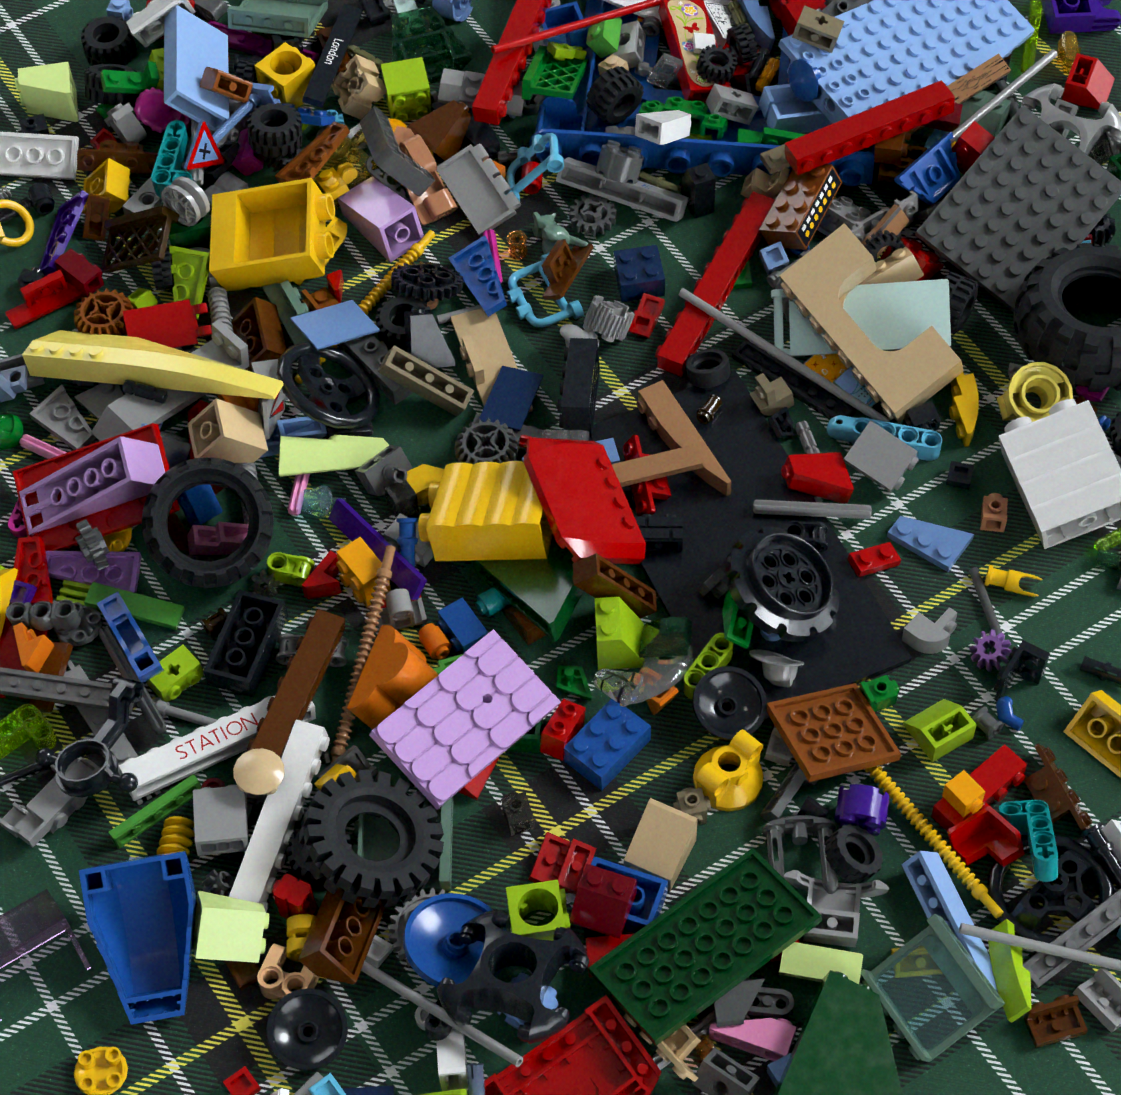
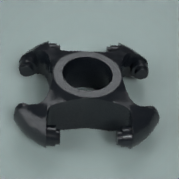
[437,909,589,1044]

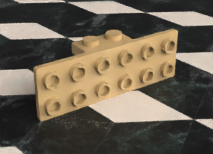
[451,308,533,412]

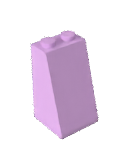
[337,176,424,262]

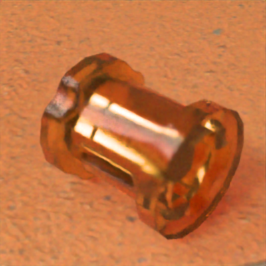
[507,231,528,260]

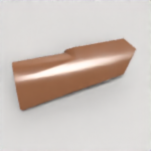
[394,126,458,225]

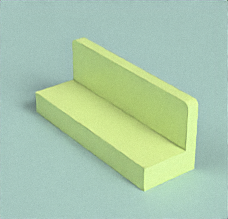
[779,942,863,984]

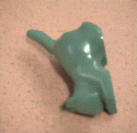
[532,212,588,254]

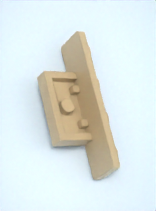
[623,1014,701,1082]

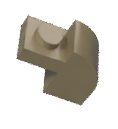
[749,373,794,416]

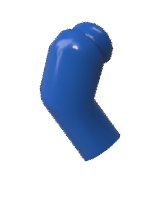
[996,696,1024,731]

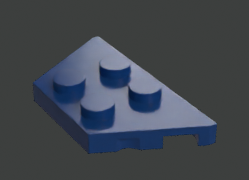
[894,132,960,205]

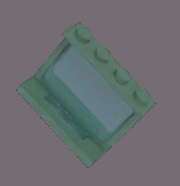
[861,914,1005,1062]

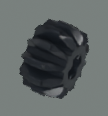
[1089,213,1116,247]

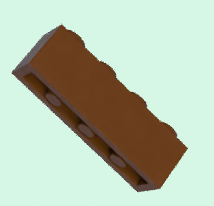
[572,553,657,619]

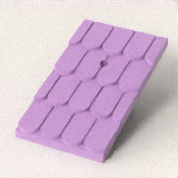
[369,629,561,809]

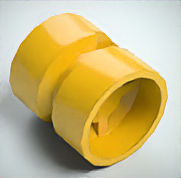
[287,914,316,962]

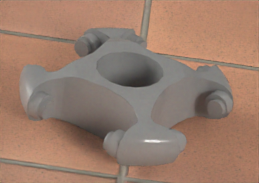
[1021,83,1121,155]

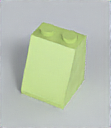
[15,62,79,122]
[193,891,269,963]

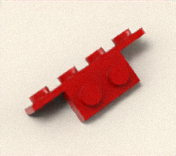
[5,270,85,329]
[623,435,671,516]

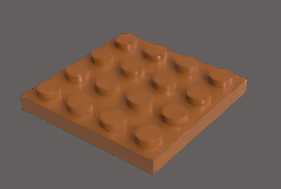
[766,683,901,782]

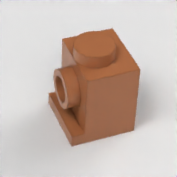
[980,493,1008,532]

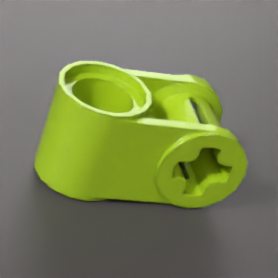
[267,552,315,587]

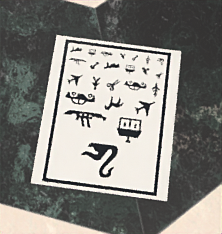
[704,2,736,39]

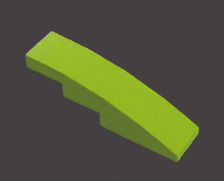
[988,919,1032,1023]

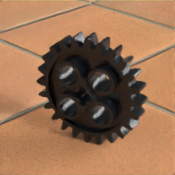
[391,261,463,301]

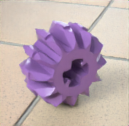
[969,629,1011,672]

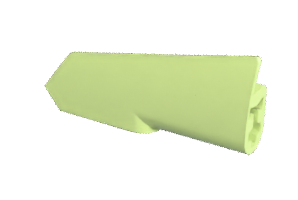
[278,435,389,477]

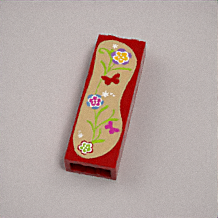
[658,0,731,104]

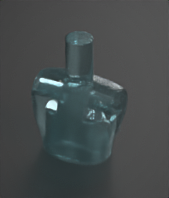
[303,486,346,517]

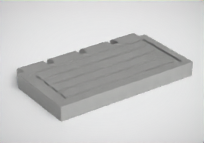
[437,144,521,237]

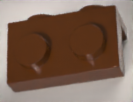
[1024,995,1088,1048]

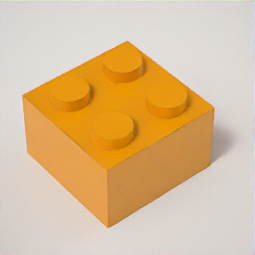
[336,537,391,609]

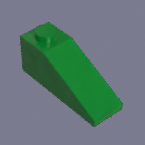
[722,590,754,649]

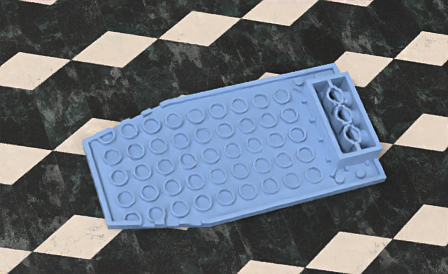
[778,0,1035,124]

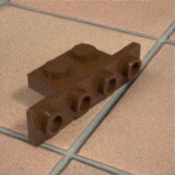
[77,140,158,174]
[541,239,594,300]
[1024,743,1093,832]

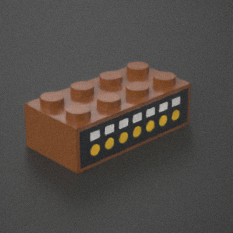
[759,164,842,250]

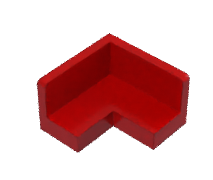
[948,806,1025,867]

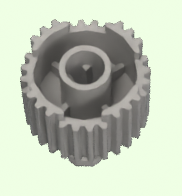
[583,295,635,342]

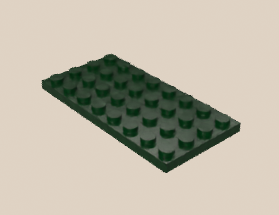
[589,848,822,1046]

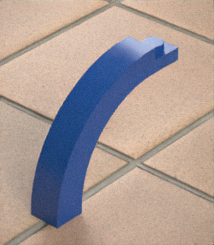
[97,591,164,683]

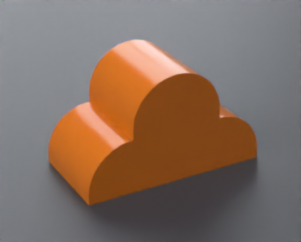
[347,625,438,730]

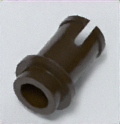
[696,395,722,424]

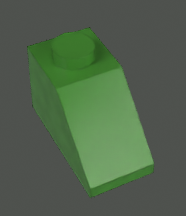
[586,18,622,58]

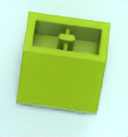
[903,699,977,762]

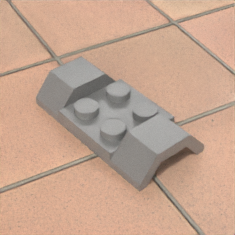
[438,68,524,116]

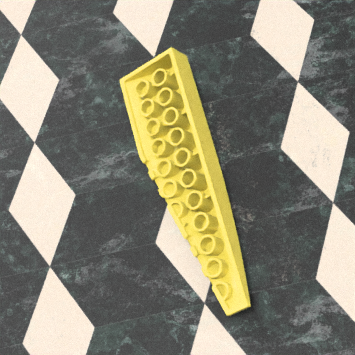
[22,330,284,400]

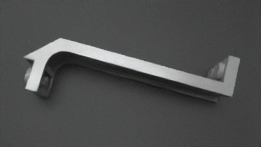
[91,320,249,441]

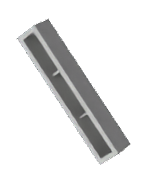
[556,157,689,222]

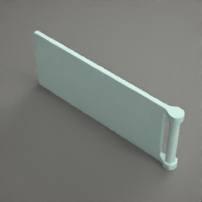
[771,279,951,357]

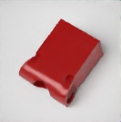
[769,0,826,36]

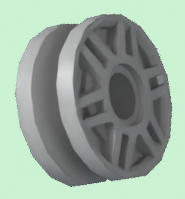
[161,176,210,226]

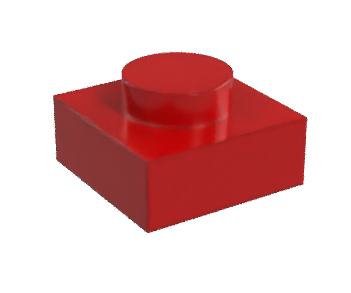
[223,1066,261,1095]

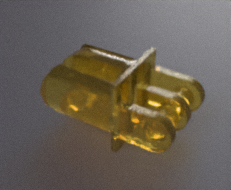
[1057,31,1081,74]

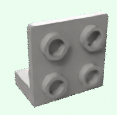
[817,196,871,236]

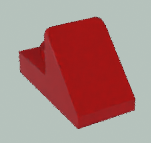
[302,550,341,599]

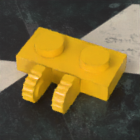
[315,162,358,201]

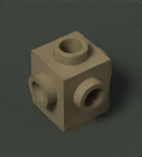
[673,787,711,826]

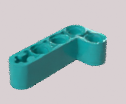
[151,120,193,198]
[999,800,1058,882]

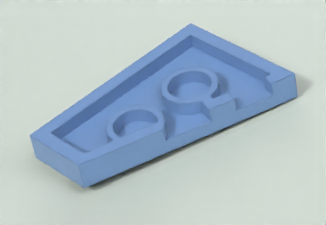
[887,516,974,572]

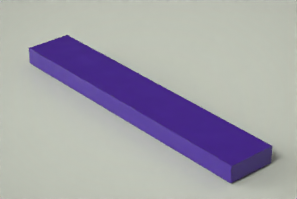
[328,499,427,600]

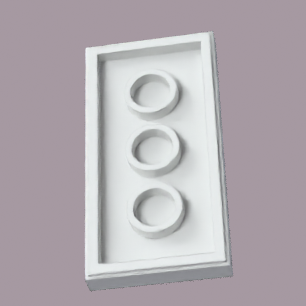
[0,132,79,180]

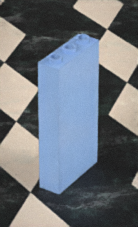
[164,5,229,132]

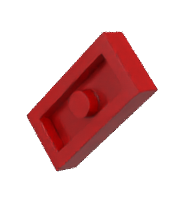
[847,542,901,577]

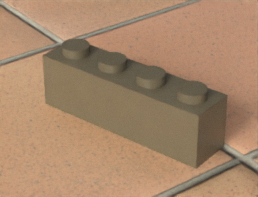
[377,345,474,416]

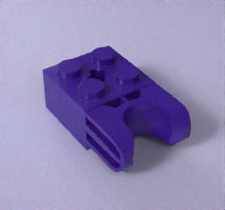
[1041,0,1121,34]

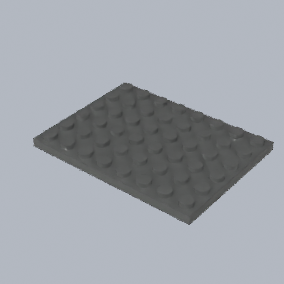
[914,105,1121,313]

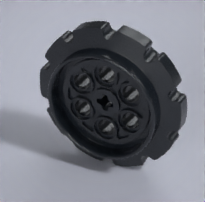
[725,526,839,642]

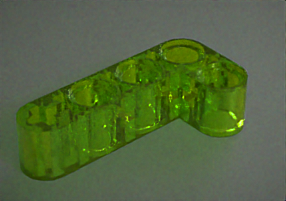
[0,704,57,760]

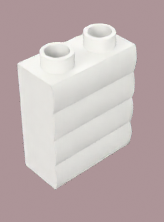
[998,399,1121,549]

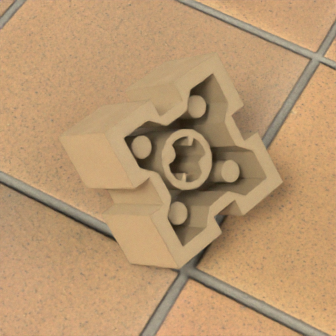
[332,54,387,119]

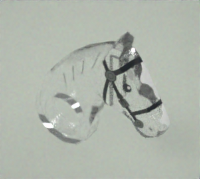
[593,639,694,707]

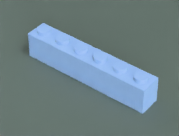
[901,851,998,993]

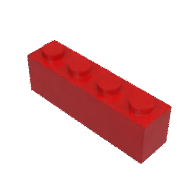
[931,744,1027,832]

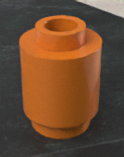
[418,623,452,660]

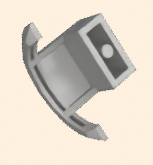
[784,870,889,948]

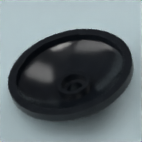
[692,666,767,740]
[267,989,348,1071]

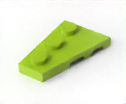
[169,245,210,319]

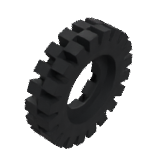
[299,770,444,908]

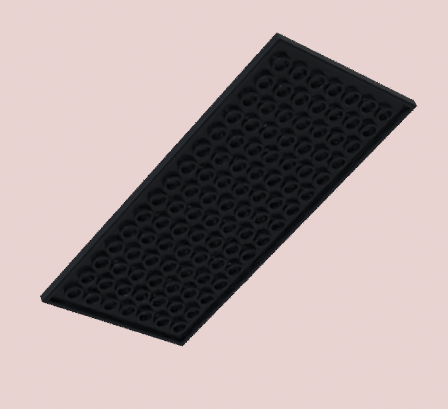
[570,370,912,725]

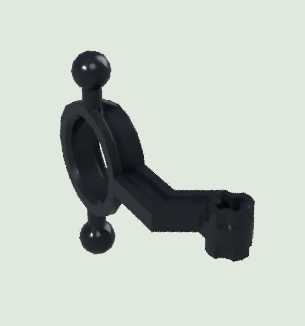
[35,677,144,798]

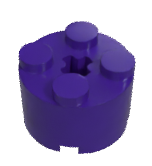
[835,784,890,836]

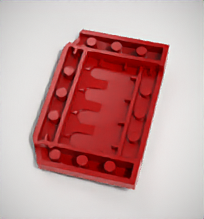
[523,437,646,564]
[484,995,662,1095]

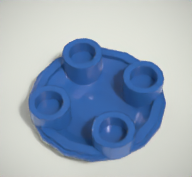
[788,59,821,102]

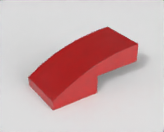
[628,293,665,338]

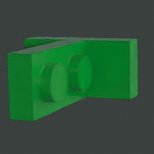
[100,61,160,96]

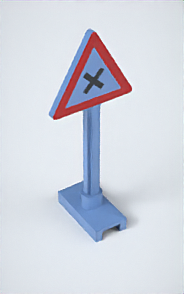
[184,82,281,170]

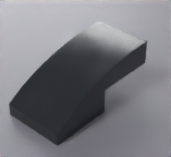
[203,141,240,181]

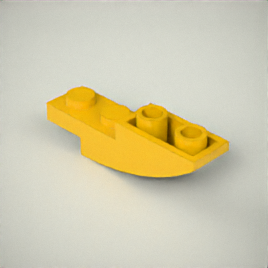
[949,372,979,447]

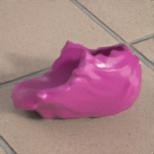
[134,87,191,133]

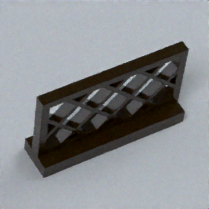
[101,205,180,274]

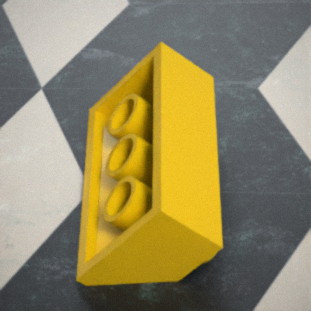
[1063,690,1121,778]

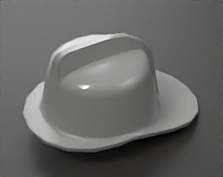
[749,650,804,687]

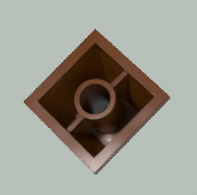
[407,100,472,161]

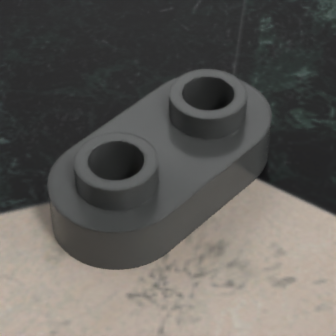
[747,987,794,1018]

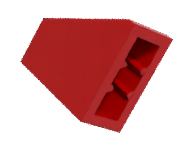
[781,452,854,504]

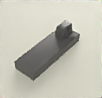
[760,762,818,821]

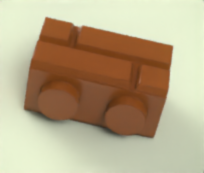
[200,66,253,103]

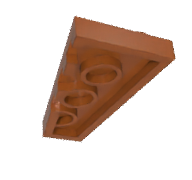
[275,122,350,183]

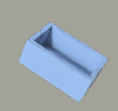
[759,84,832,133]

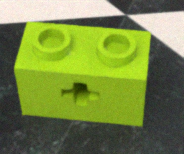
[147,645,204,702]

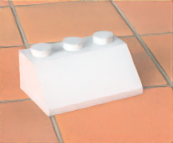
[126,0,196,48]

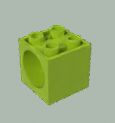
[381,57,431,122]
[506,880,570,941]

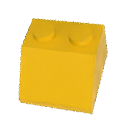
[82,158,131,214]

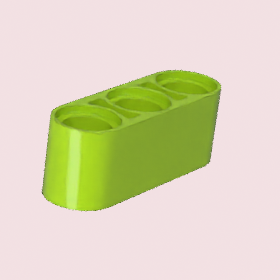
[684,633,733,699]

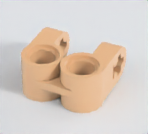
[257,944,319,999]

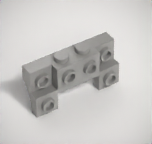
[851,190,918,242]
[0,757,101,848]

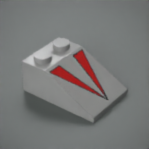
[251,359,288,440]

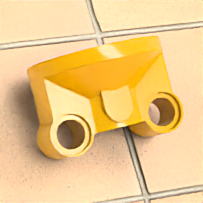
[693,729,764,812]

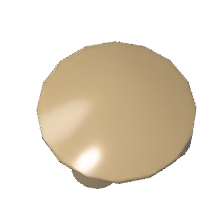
[233,748,285,795]

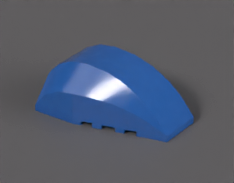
[79,851,197,1025]

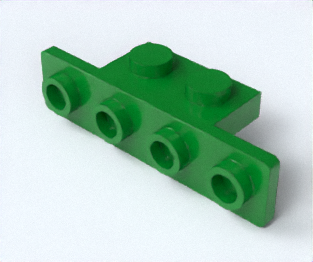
[737,127,806,145]

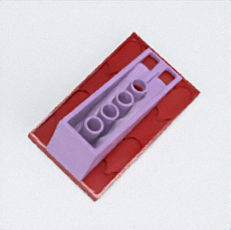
[12,423,180,551]

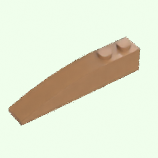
[637,380,731,496]

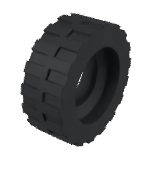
[824,824,883,884]

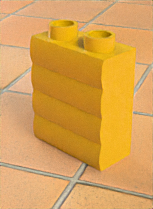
[209,178,335,291]
[418,461,553,561]

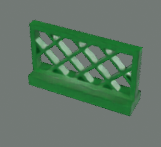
[521,45,588,100]

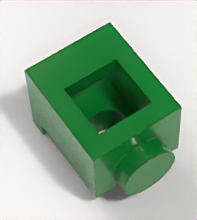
[859,675,899,712]

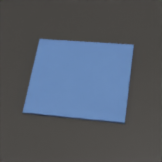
[290,300,380,350]

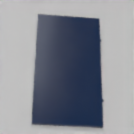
[479,366,544,431]

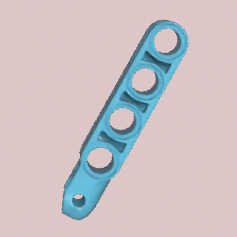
[827,415,942,461]

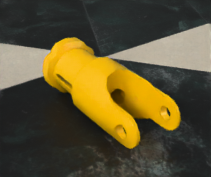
[984,564,1043,597]

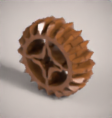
[74,288,134,336]

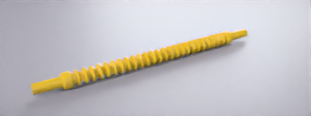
[295,230,436,384]
[865,766,1004,918]

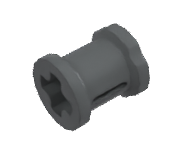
[972,707,1004,740]

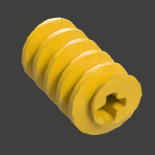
[157,816,195,856]

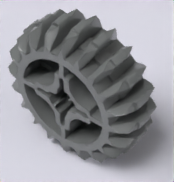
[455,417,518,464]

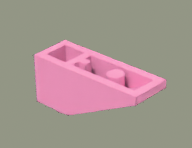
[709,1018,796,1061]

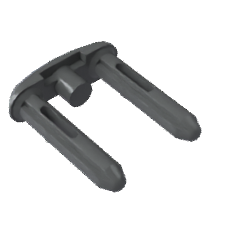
[762,815,838,894]

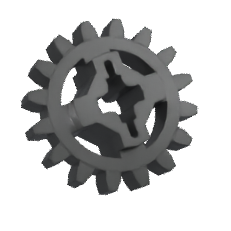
[569,193,616,237]
[75,519,110,570]

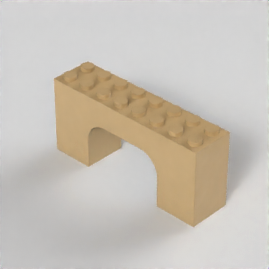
[779,223,964,423]

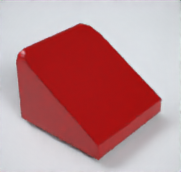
[326,270,344,303]

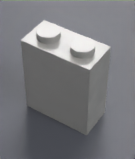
[844,420,919,493]
[193,785,249,856]

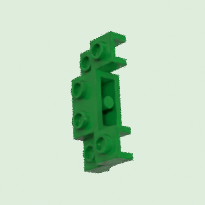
[638,96,729,140]

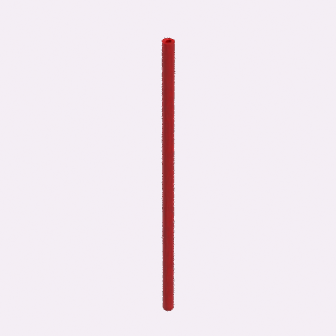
[491,0,661,54]

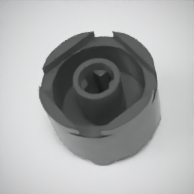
[595,140,644,184]

